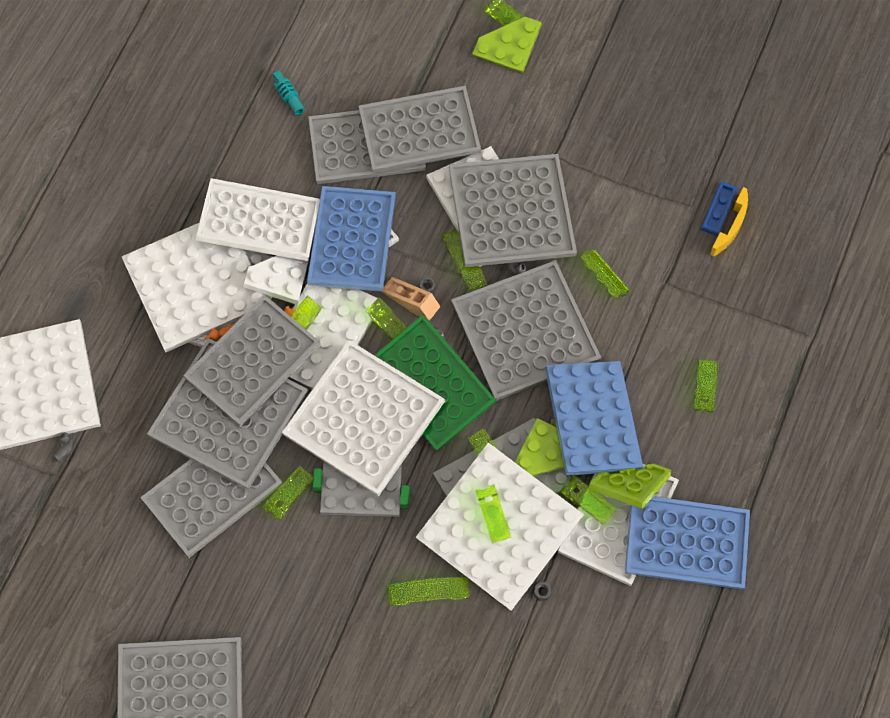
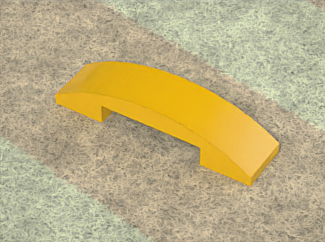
[710,187,748,257]

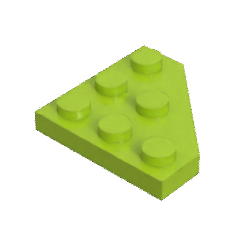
[473,17,542,73]
[515,418,564,477]
[590,464,671,509]

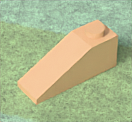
[381,277,440,321]

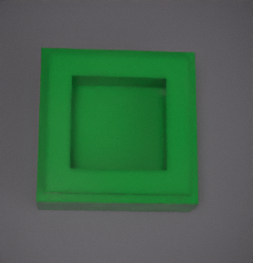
[313,468,323,493]
[399,485,410,510]

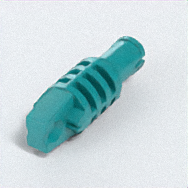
[273,70,305,115]

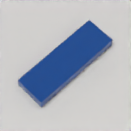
[701,181,738,236]

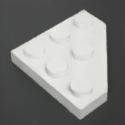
[242,255,310,304]

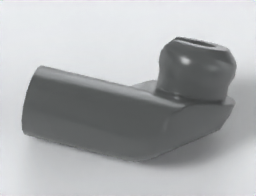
[507,262,526,275]
[53,432,73,462]

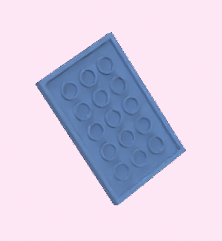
[307,186,396,292]
[545,361,643,475]
[625,496,750,590]

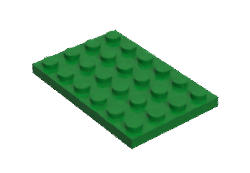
[374,315,497,451]

